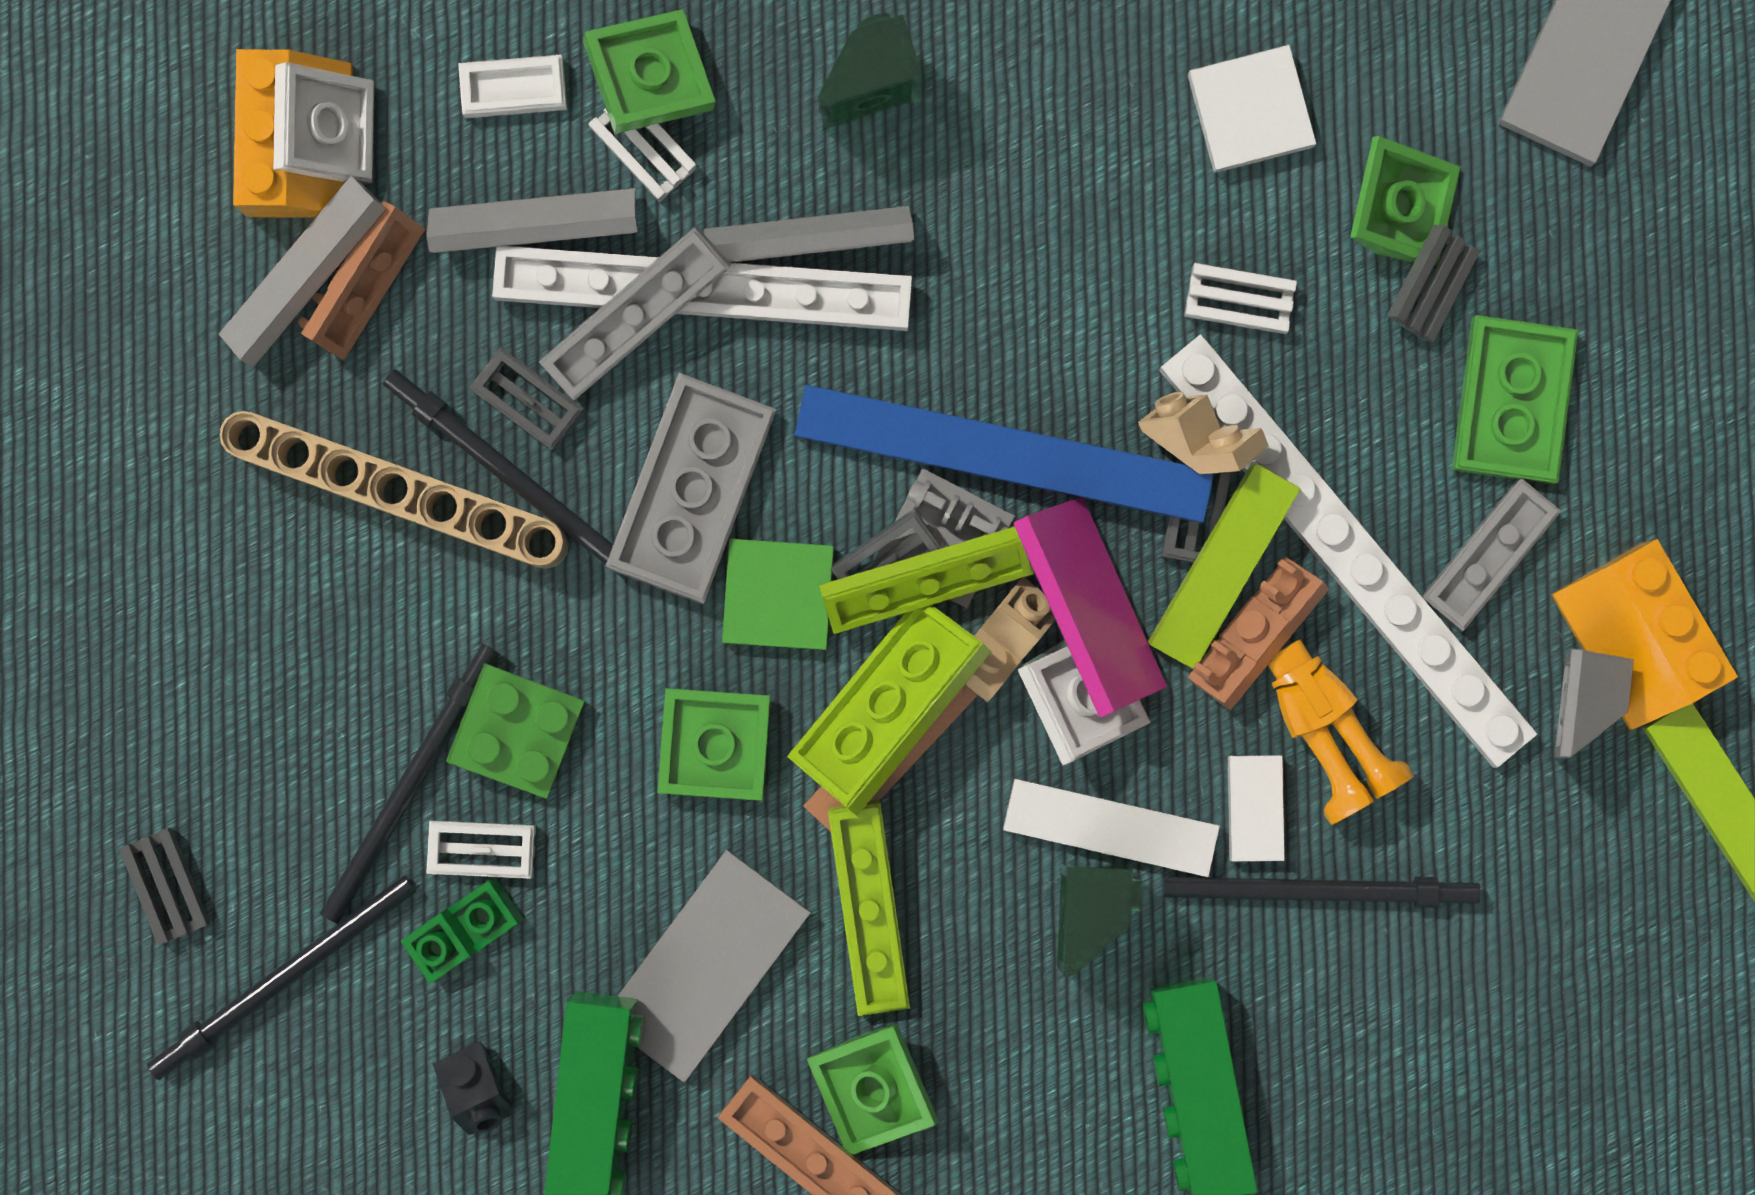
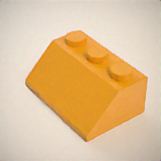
[233,49,353,218]
[1551,539,1738,730]

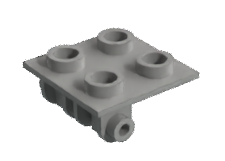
[875,469,1015,608]

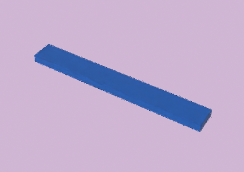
[794,385,1214,524]

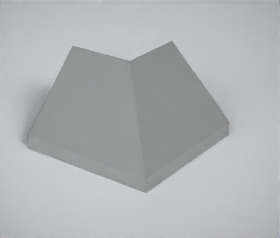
[1554,649,1634,759]

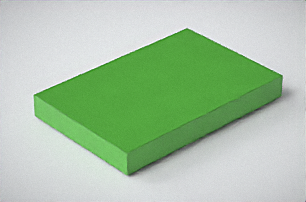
[1451,315,1578,485]

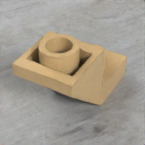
[1138,392,1269,474]
[966,577,1055,702]

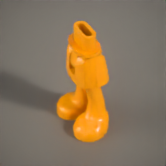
[1268,639,1415,825]

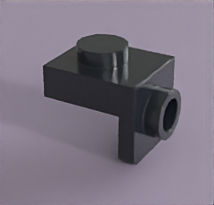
[433,1041,515,1135]

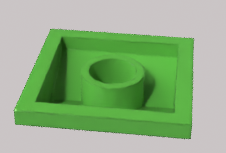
[1350,136,1460,267]
[807,1024,939,1155]

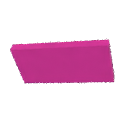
[1013,498,1167,718]

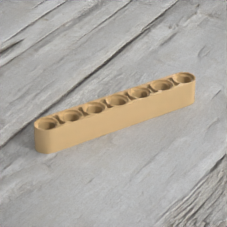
[219,411,569,569]

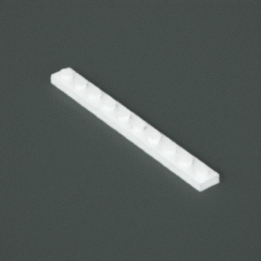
[1159,334,1537,768]

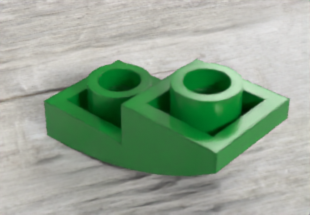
[401,877,524,984]

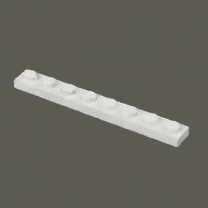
[492,246,912,331]

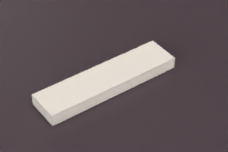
[1003,779,1220,877]

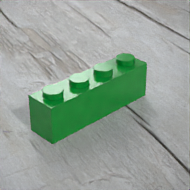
[1143,977,1257,1195]
[544,991,645,1195]

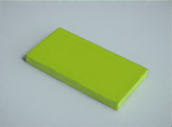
[787,605,992,816]

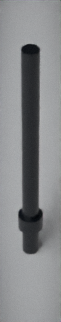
[383,369,628,580]
[320,643,500,923]
[147,875,417,1080]
[1163,876,1481,908]

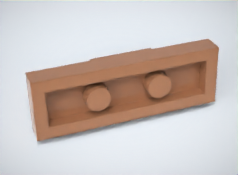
[298,201,425,361]
[1188,557,1329,711]

